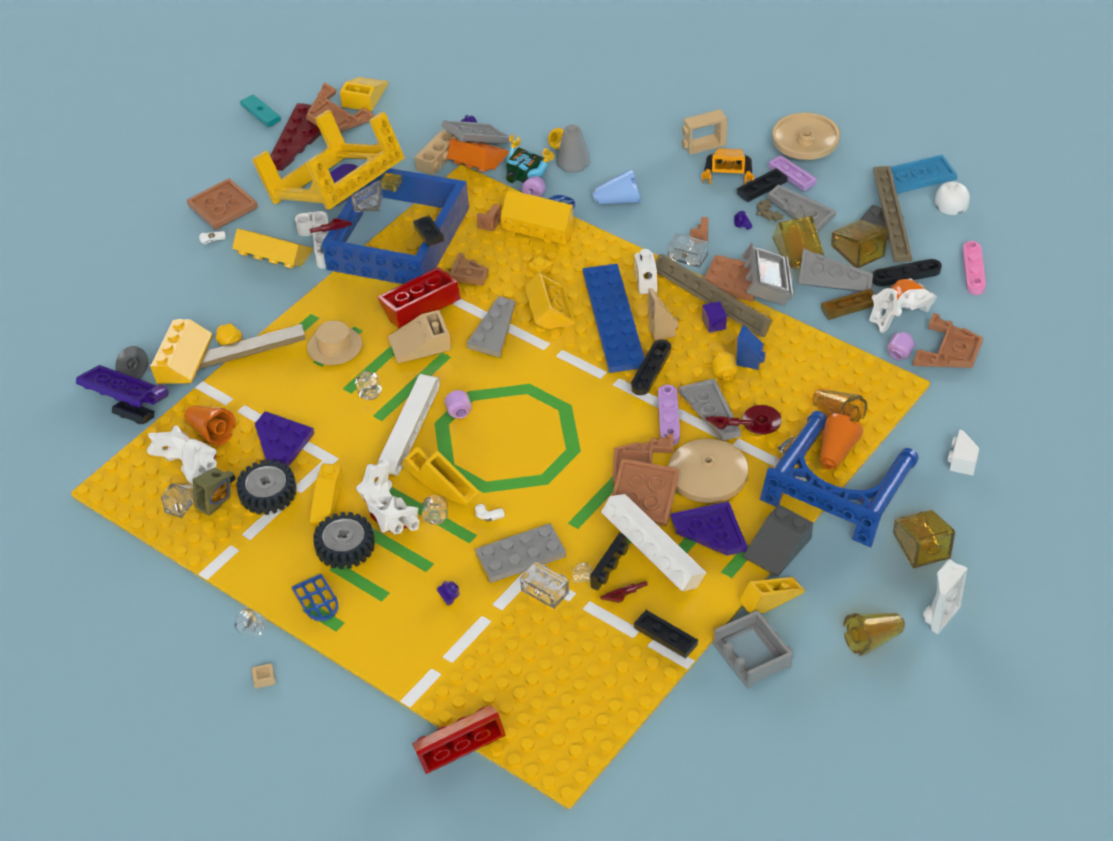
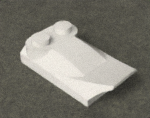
[923,560,968,634]

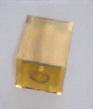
[772,216,824,268]
[831,220,888,268]
[893,510,955,569]

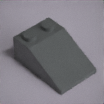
[744,505,813,577]

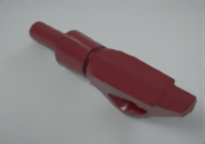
[310,218,352,233]
[705,416,752,429]
[600,581,648,603]

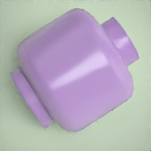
[522,176,546,197]
[887,332,915,360]
[445,390,472,419]

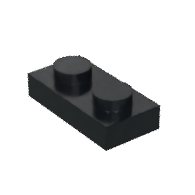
[413,215,444,247]
[112,401,155,424]

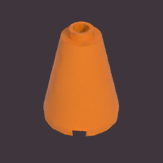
[184,405,236,446]
[819,414,863,470]

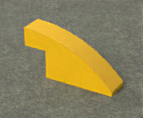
[401,447,480,506]

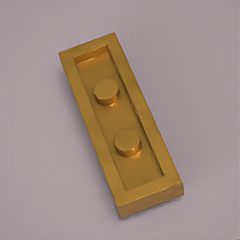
[821,289,874,320]

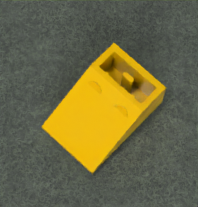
[340,77,389,112]

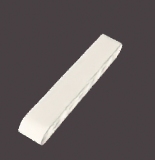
[378,374,440,476]

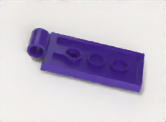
[76,365,169,407]

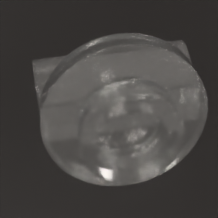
[572,563,593,583]

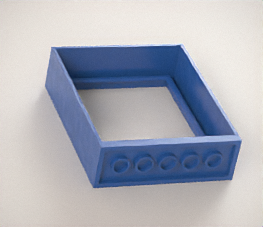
[322,168,469,284]

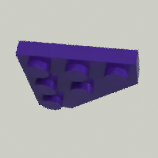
[255,411,314,467]
[671,501,747,556]

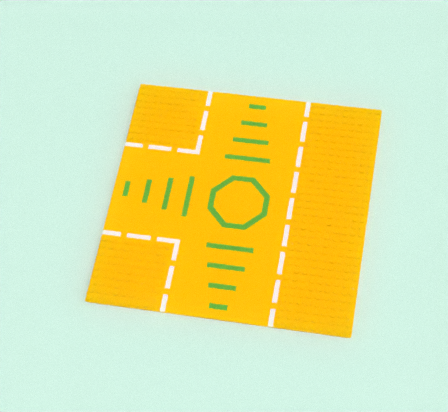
[71,165,930,809]

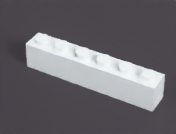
[601,494,707,591]

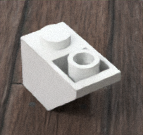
[948,430,979,476]

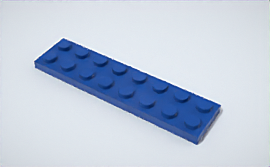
[582,264,645,373]

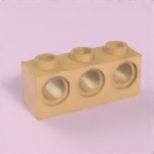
[415,129,457,176]

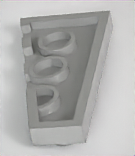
[679,378,741,441]

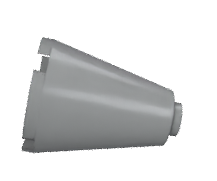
[557,124,590,173]

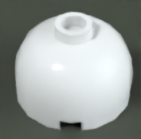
[934,181,970,215]

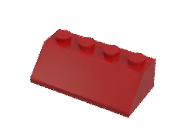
[377,267,461,329]
[412,705,506,774]

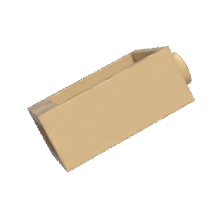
[681,109,727,155]

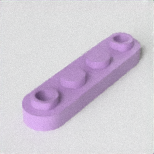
[658,385,680,445]

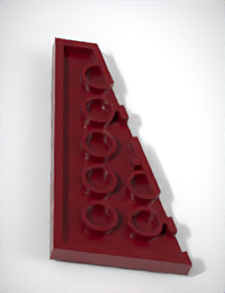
[270,103,343,171]

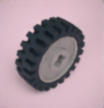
[236,460,297,515]
[313,512,375,569]

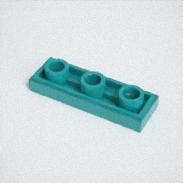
[240,94,281,127]

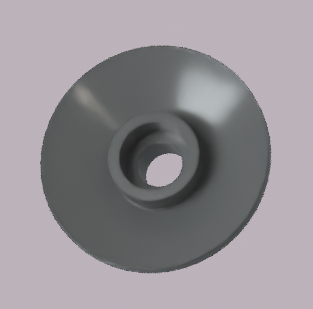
[115,346,148,379]

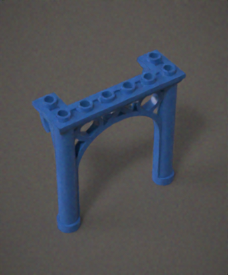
[760,411,919,548]

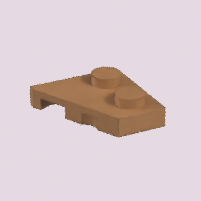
[449,253,489,286]

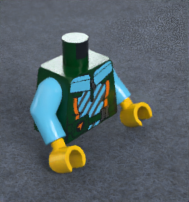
[505,134,555,183]

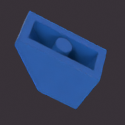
[736,326,766,370]

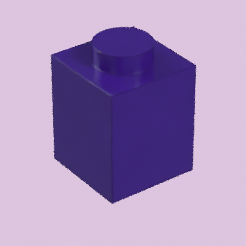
[702,301,727,333]

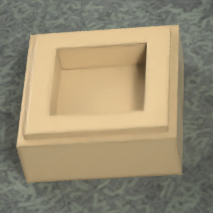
[251,663,276,689]

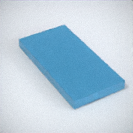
[891,155,957,194]

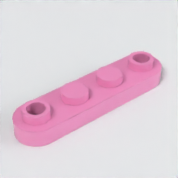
[963,241,986,295]

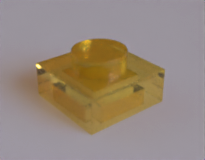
[379,173,402,191]

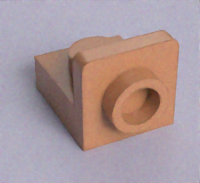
[476,204,501,231]
[690,217,708,244]

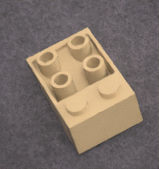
[388,310,451,363]

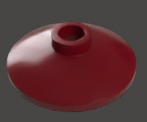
[743,405,782,435]

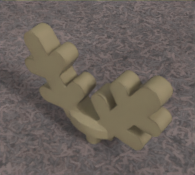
[756,199,784,222]

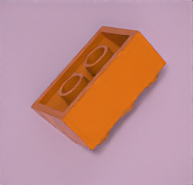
[447,138,509,172]

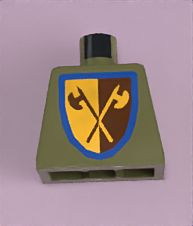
[193,468,236,516]

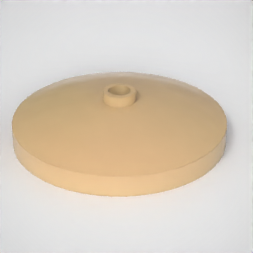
[772,112,840,160]
[669,439,748,503]

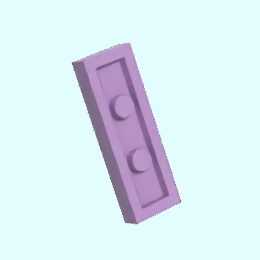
[768,155,817,191]

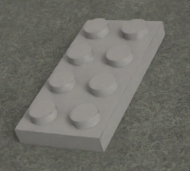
[441,120,510,145]
[475,523,566,583]

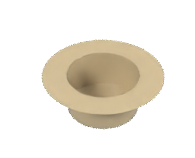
[307,321,362,365]

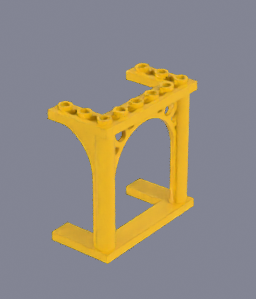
[252,110,405,210]

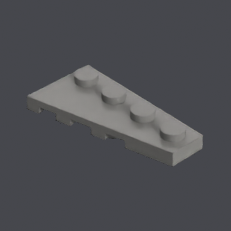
[768,185,836,235]
[798,248,873,292]
[467,296,515,358]

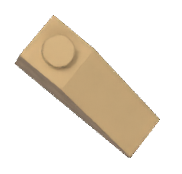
[648,288,678,341]

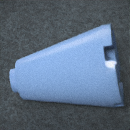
[593,169,641,205]

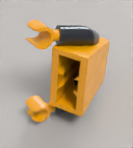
[701,148,754,185]

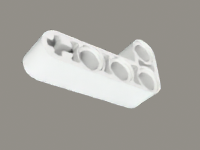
[295,211,329,269]

